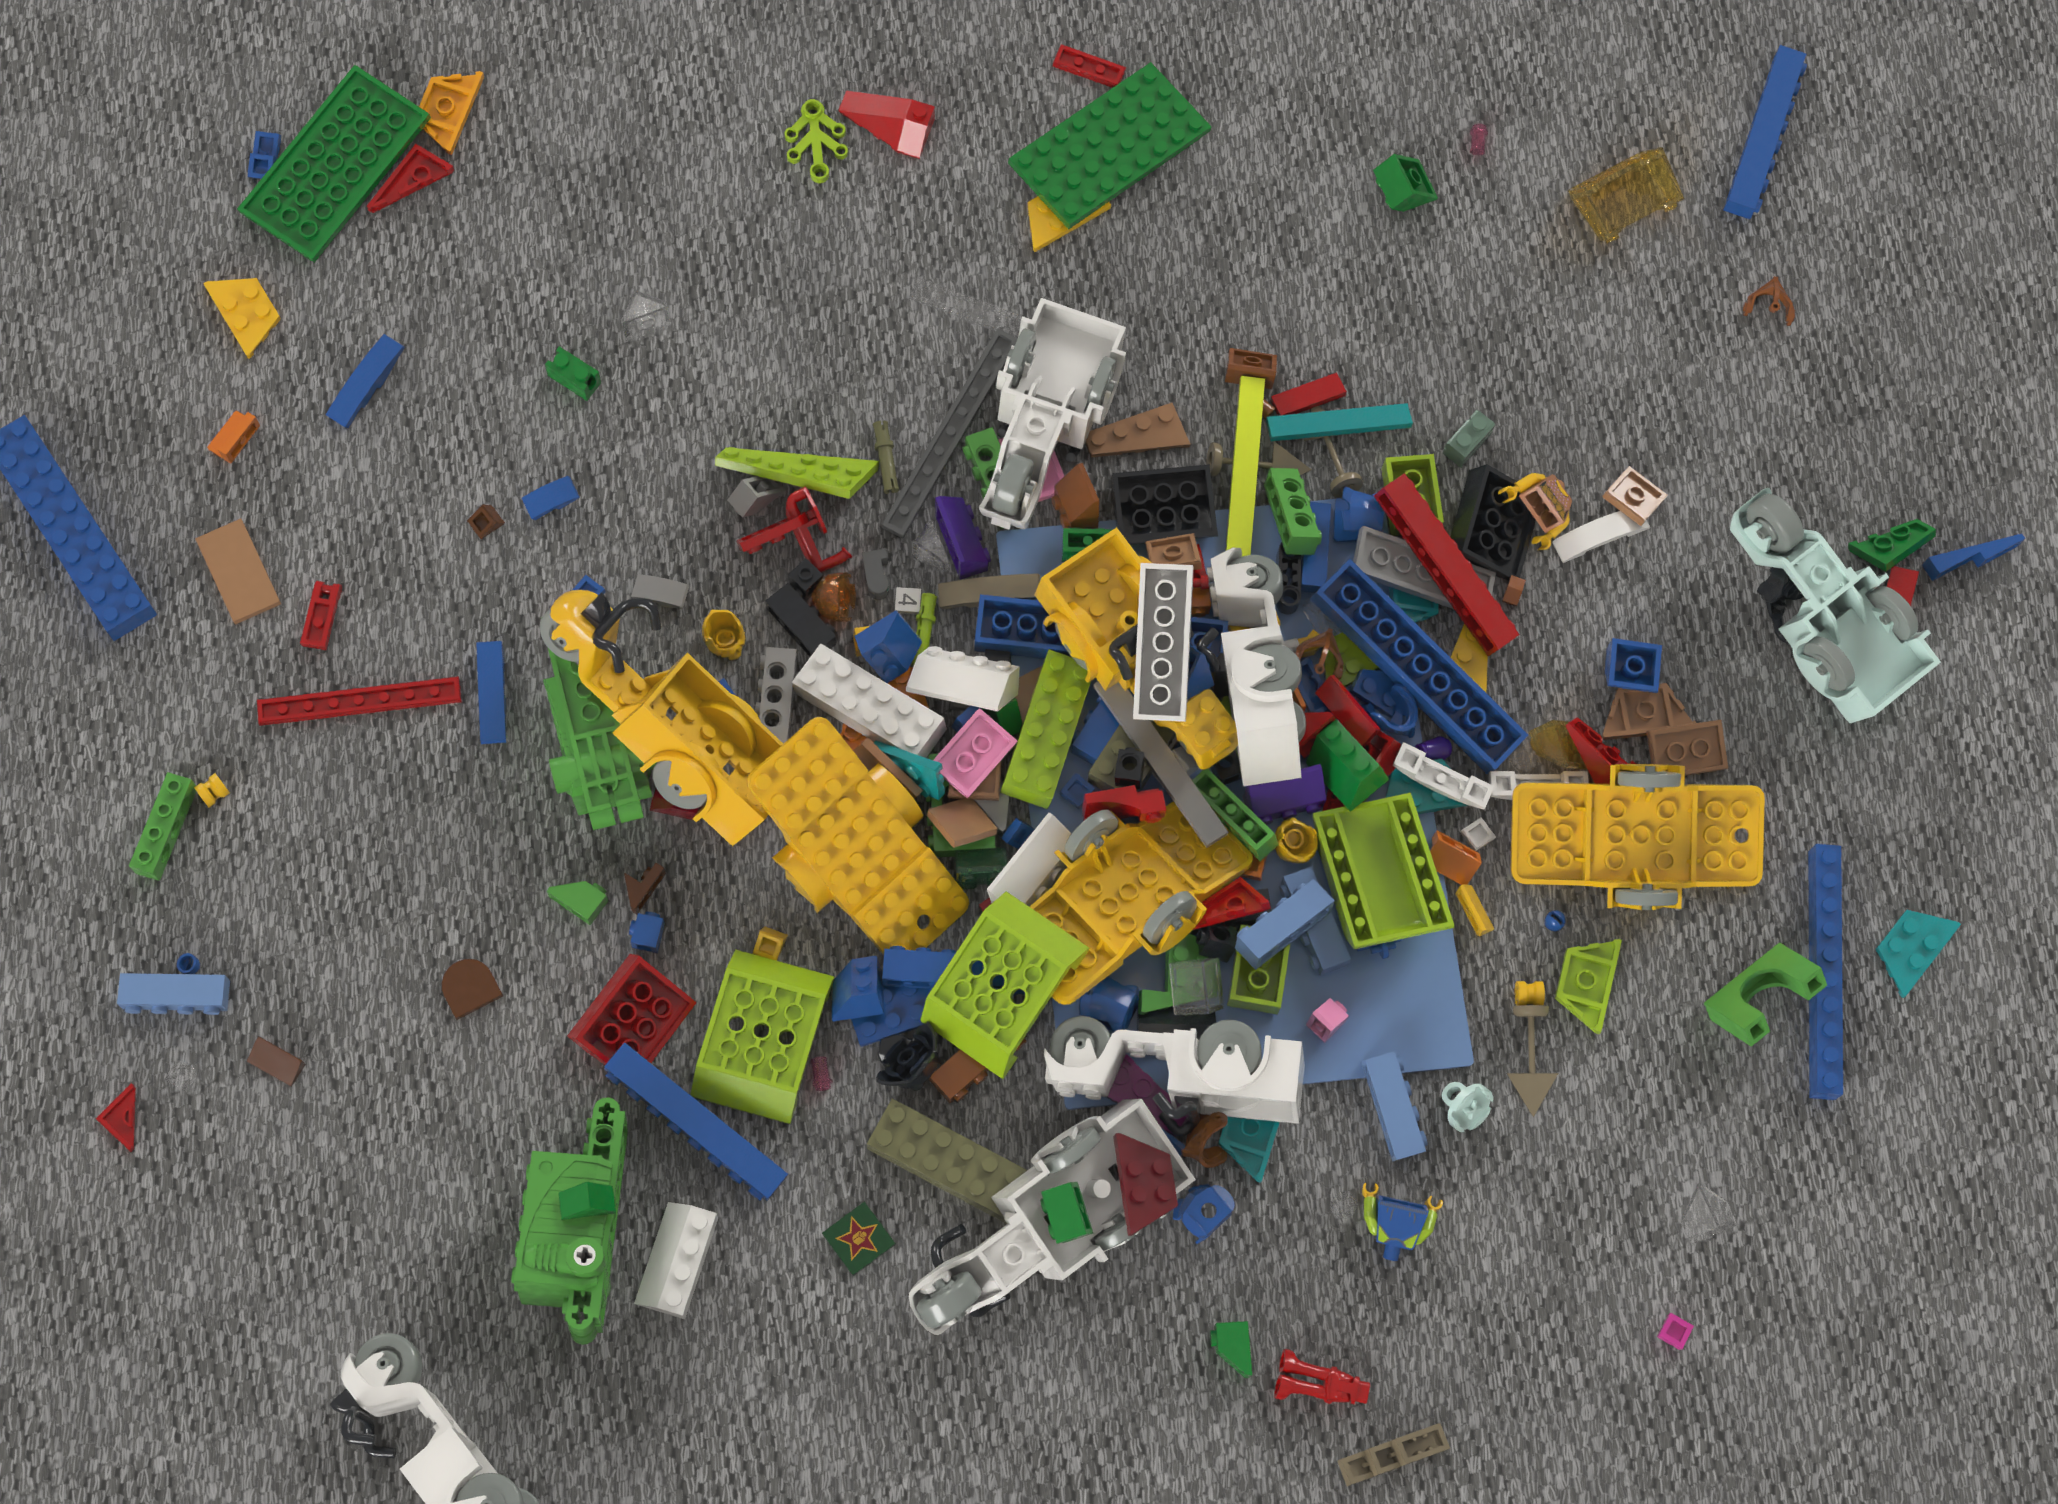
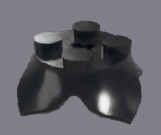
[1757,567,1804,619]
[876,1022,942,1091]

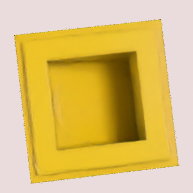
[753,926,788,961]

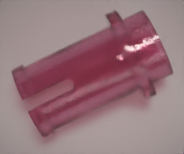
[1470,124,1488,155]
[810,1057,833,1091]

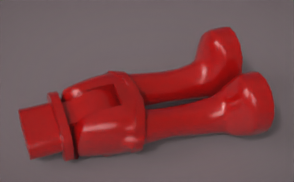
[1274,1349,1370,1404]

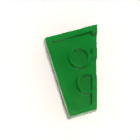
[1848,519,1936,572]

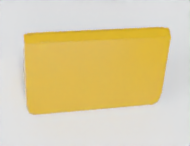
[1455,884,1494,936]

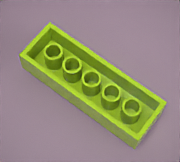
[1000,649,1091,809]

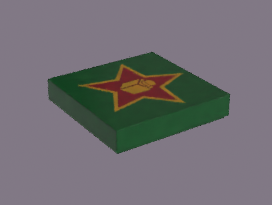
[822,1201,896,1276]

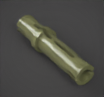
[873,420,899,494]

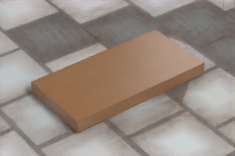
[195,518,281,625]

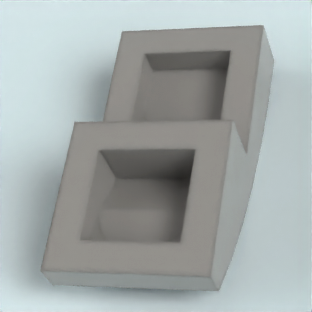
[631,574,689,609]

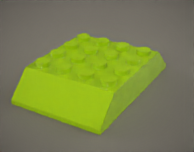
[1313,793,1455,949]

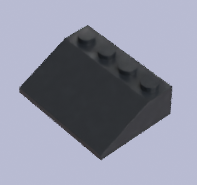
[1110,464,1218,545]
[1450,464,1536,580]

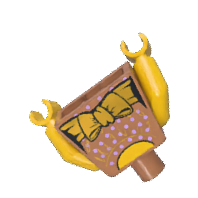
[1498,473,1572,550]

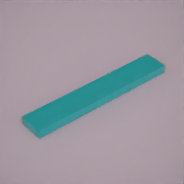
[1266,403,1413,442]

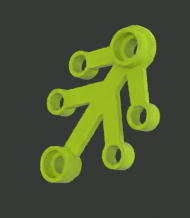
[784,99,848,183]

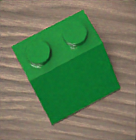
[1373,154,1438,212]

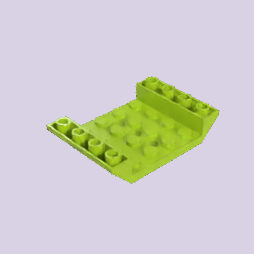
[920,891,1090,1079]
[690,950,835,1124]

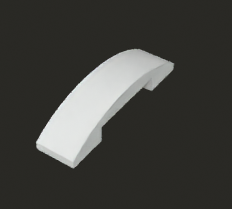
[1552,511,1650,563]
[1393,742,1495,809]
[1489,771,1589,800]

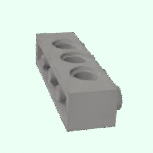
[755,647,798,744]

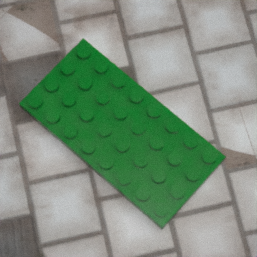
[1008,62,1212,229]
[237,65,431,263]

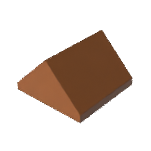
[1225,348,1277,389]

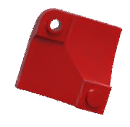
[1082,785,1167,823]

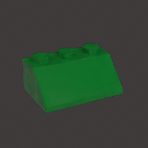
[1306,719,1389,812]

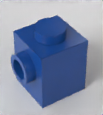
[629,912,665,953]

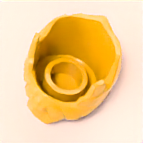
[702,610,745,660]
[1275,817,1318,864]

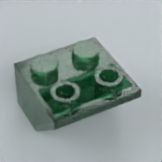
[955,848,1007,889]

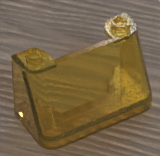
[1568,147,1685,243]

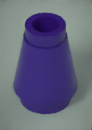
[1415,736,1452,760]

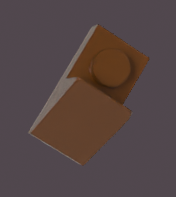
[624,863,666,915]

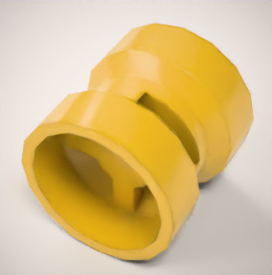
[194,773,230,808]
[1515,981,1545,1006]

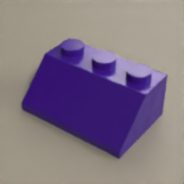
[935,496,991,580]
[1243,764,1326,825]

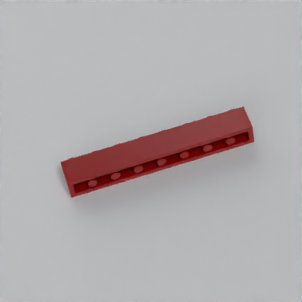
[1374,473,1520,656]

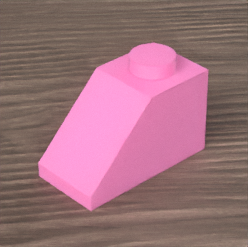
[1306,998,1349,1043]

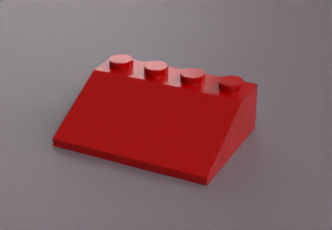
[567,954,697,1065]

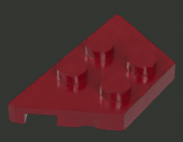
[1113,1133,1178,1236]

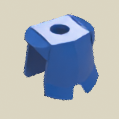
[1334,487,1384,542]
[1079,976,1139,1033]
[1173,1184,1235,1244]

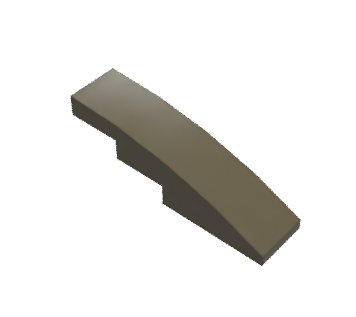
[938,573,1040,609]
[1337,1423,1450,1486]

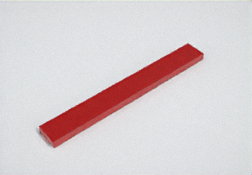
[257,676,462,726]

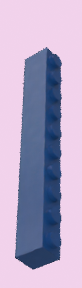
[1808,844,1843,1100]

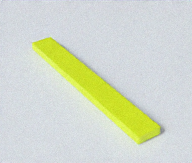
[1225,376,1265,557]

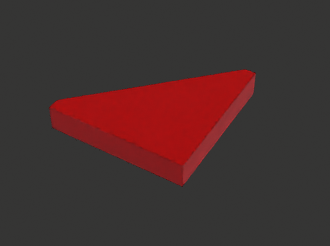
[96,1083,136,1152]

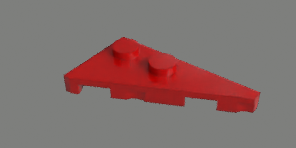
[367,144,454,213]
[1193,877,1271,930]

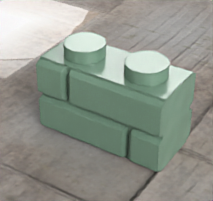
[1443,410,1495,468]

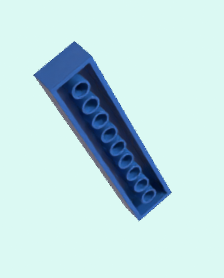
[0,415,157,641]
[1310,559,1528,774]
[974,594,1229,672]

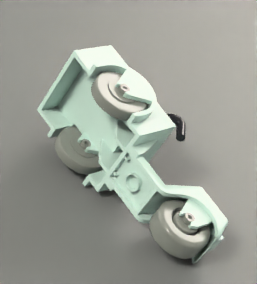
[1730,488,1941,723]

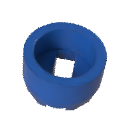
[1544,910,1566,932]
[177,953,200,974]

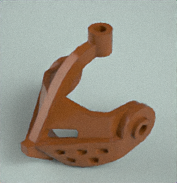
[1742,276,1795,326]
[1294,628,1344,680]
[1181,1112,1228,1168]

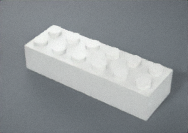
[1133,563,1194,722]
[792,644,947,758]

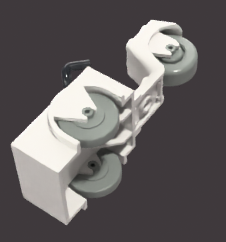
[979,298,1126,530]
[1196,548,1306,786]
[1044,1016,1305,1137]

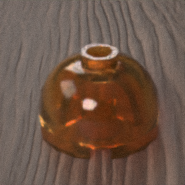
[812,572,856,622]

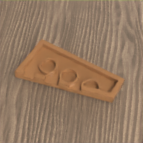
[1085,403,1190,458]

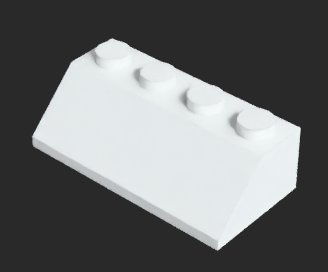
[906,646,1020,711]
[987,813,1071,906]
[634,1202,718,1319]

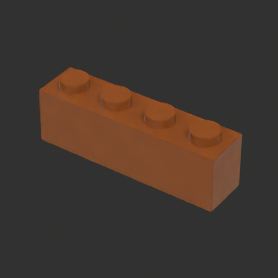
[929,1033,1028,1103]

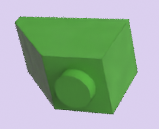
[547,881,609,925]

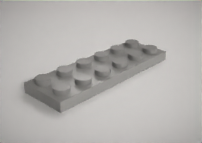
[1353,526,1496,609]

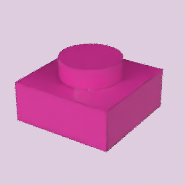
[1657,1313,1694,1350]

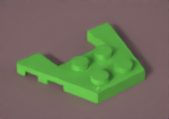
[1138,934,1216,1014]

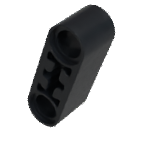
[1276,542,1301,615]

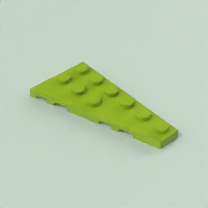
[715,447,879,499]

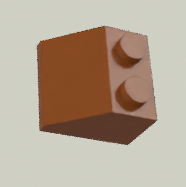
[1051,463,1100,529]

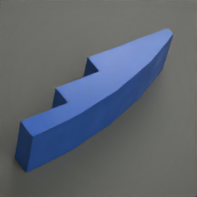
[326,334,405,428]

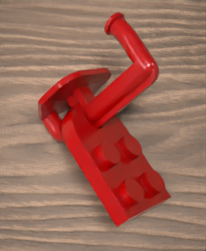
[736,486,852,573]

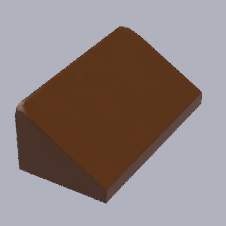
[247,1036,306,1087]

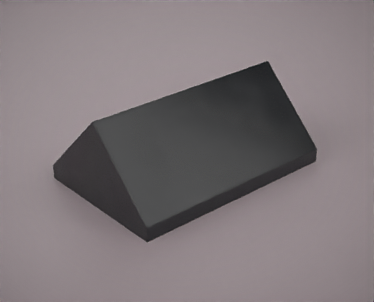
[1137,1005,1216,1056]

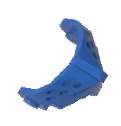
[1361,683,1418,738]

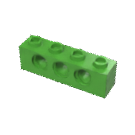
[962,427,1005,530]
[1264,468,1322,555]
[1192,769,1279,861]
[129,772,196,881]

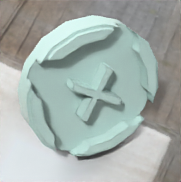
[1442,1082,1493,1132]

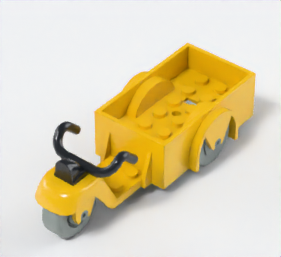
[540,590,783,846]

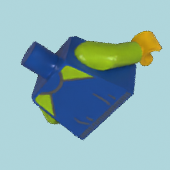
[1362,1183,1443,1261]

